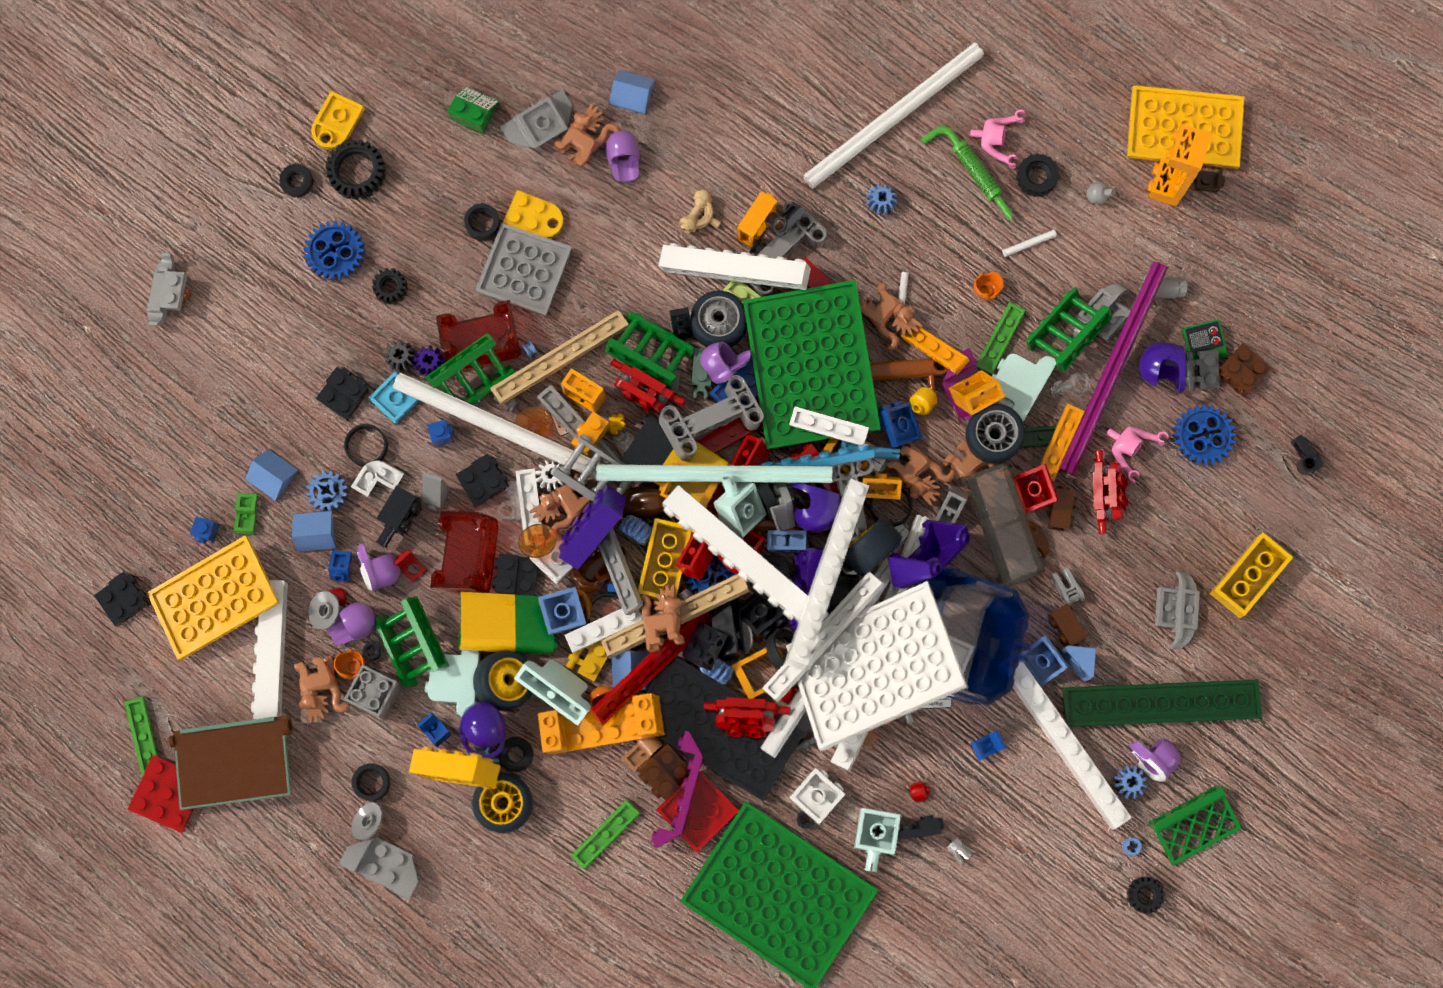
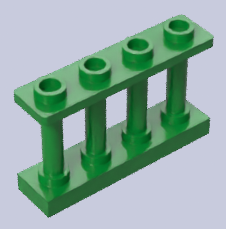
[1026,287,1112,373]
[605,311,695,389]
[425,333,516,417]
[375,596,449,689]

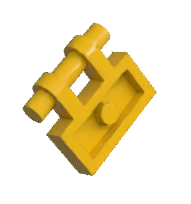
[565,641,608,682]

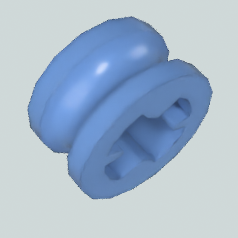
[521,340,538,359]
[1122,838,1142,856]

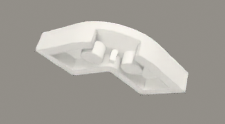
[351,461,404,497]

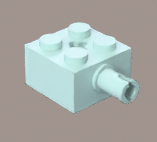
[714,474,766,538]
[854,808,901,872]

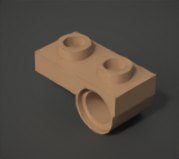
[622,737,663,773]

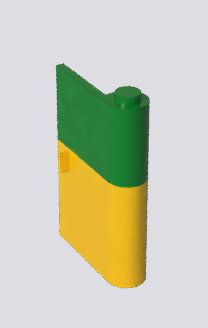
[458,592,557,655]

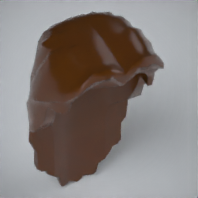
[622,484,670,518]
[571,546,626,594]

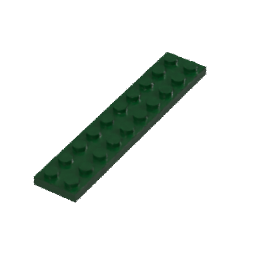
[1062,679,1262,727]

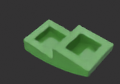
[233,493,258,535]

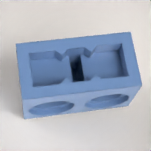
[767,530,809,553]

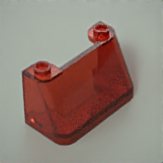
[436,300,521,371]
[430,511,499,593]

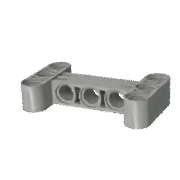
[734,200,827,297]
[659,375,764,461]
[830,458,874,544]

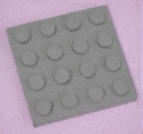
[475,223,572,317]

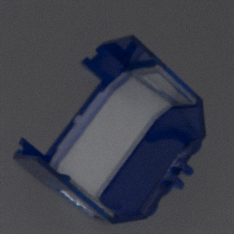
[914,568,1031,705]

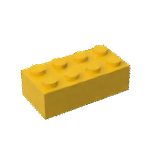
[638,518,693,601]
[1209,532,1293,619]
[409,747,500,789]

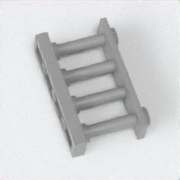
[551,434,641,502]

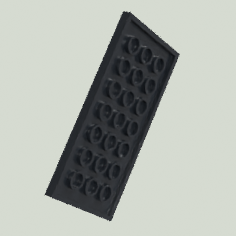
[645,657,804,802]

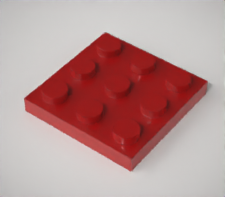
[127,755,194,833]
[656,771,739,853]

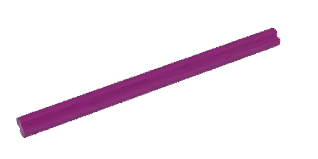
[1059,261,1168,475]

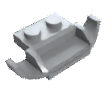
[147,253,187,326]
[1074,284,1130,342]
[1155,572,1200,649]

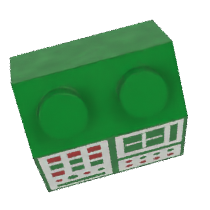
[447,87,499,134]

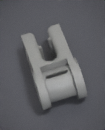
[1051,567,1085,607]

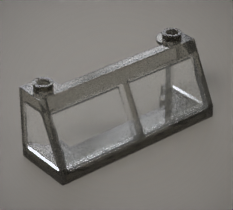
[960,462,1046,588]

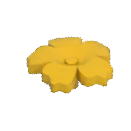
[608,413,626,436]

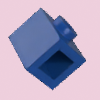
[427,419,455,447]
[190,516,220,544]

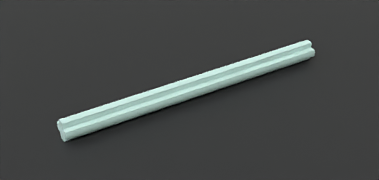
[596,465,832,483]

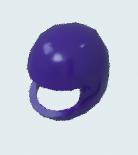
[1139,342,1186,394]
[791,483,841,533]
[460,701,506,759]

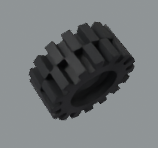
[372,268,408,305]
[1126,877,1165,913]

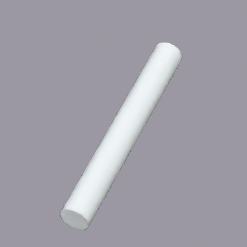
[1002,230,1057,257]
[896,272,909,328]

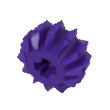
[413,345,445,376]

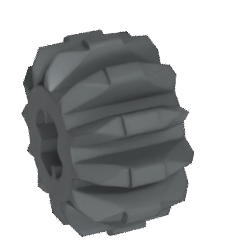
[384,340,417,373]

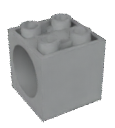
[344,665,403,720]

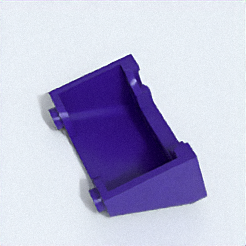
[888,520,970,589]

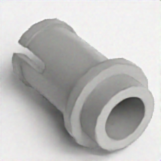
[493,396,519,412]

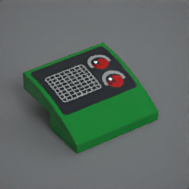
[1181,319,1227,366]

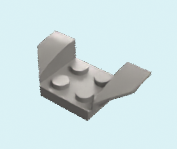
[500,90,572,148]
[766,482,795,532]
[338,837,418,900]

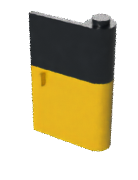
[620,413,729,503]

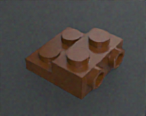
[1219,343,1271,396]
[637,742,691,800]

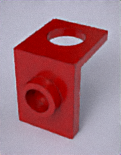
[394,549,427,582]

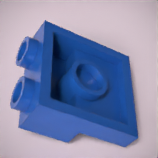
[878,401,922,448]

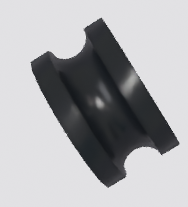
[749,239,767,256]
[363,642,381,661]
[797,811,814,829]

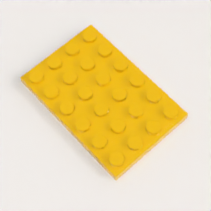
[1127,85,1244,169]
[147,535,280,661]

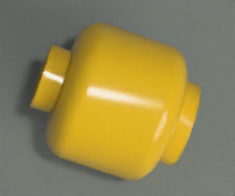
[909,387,938,415]

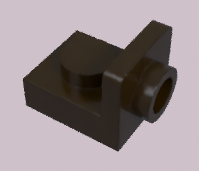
[1195,169,1225,193]

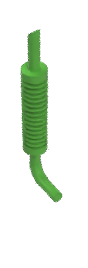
[920,126,1012,222]

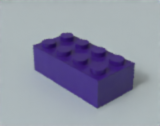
[558,485,626,570]
[789,548,828,630]

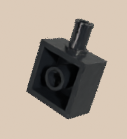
[376,485,422,548]

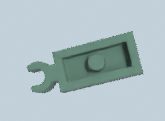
[692,348,711,400]

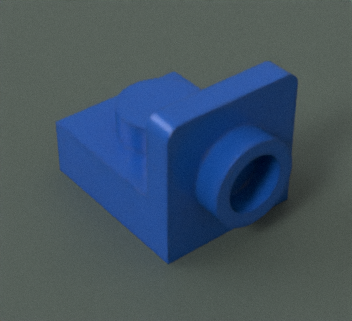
[328,550,352,582]

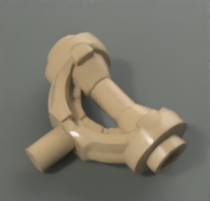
[679,189,721,234]

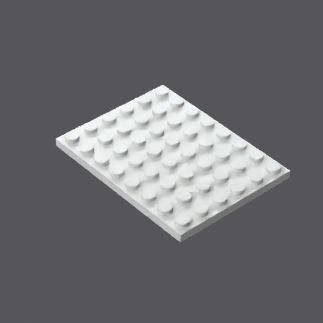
[786,581,967,751]

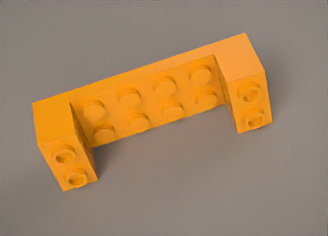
[1147,124,1212,206]
[538,693,665,755]

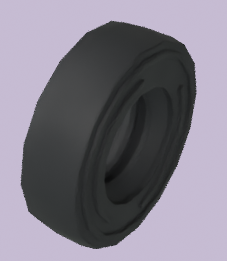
[279,164,313,198]
[498,737,533,772]

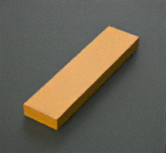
[901,325,970,375]
[1039,403,1085,481]

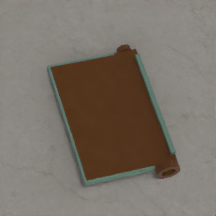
[169,715,293,810]

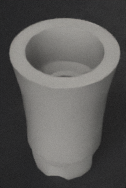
[1143,274,1187,299]

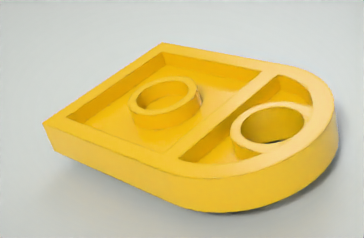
[311,91,365,150]
[503,190,563,239]

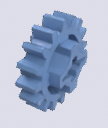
[306,471,349,511]

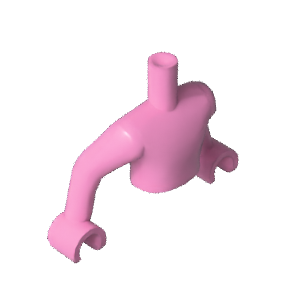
[970,110,1026,169]
[1107,426,1169,484]

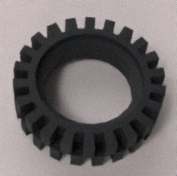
[326,139,386,200]

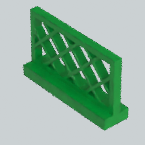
[1148,785,1242,866]

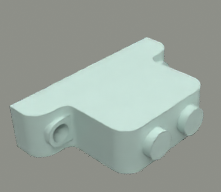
[992,354,1056,422]
[425,650,481,717]
[514,660,591,726]

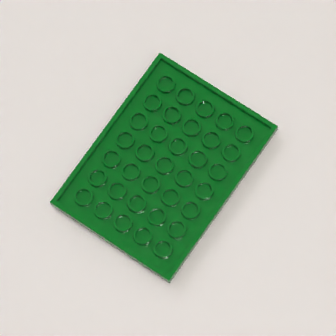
[743,280,881,450]
[680,801,878,988]

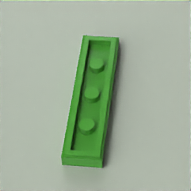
[975,302,1026,376]
[124,697,159,777]
[571,800,641,870]

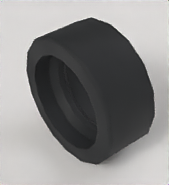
[464,203,501,241]
[352,763,391,801]

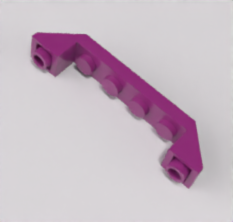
[651,731,704,848]

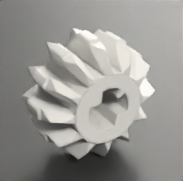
[535,460,565,492]

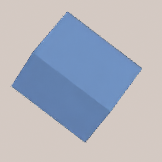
[609,70,655,115]
[245,449,299,501]
[292,510,337,552]
[538,587,586,635]
[1019,635,1069,687]
[1059,646,1096,682]
[612,651,652,692]

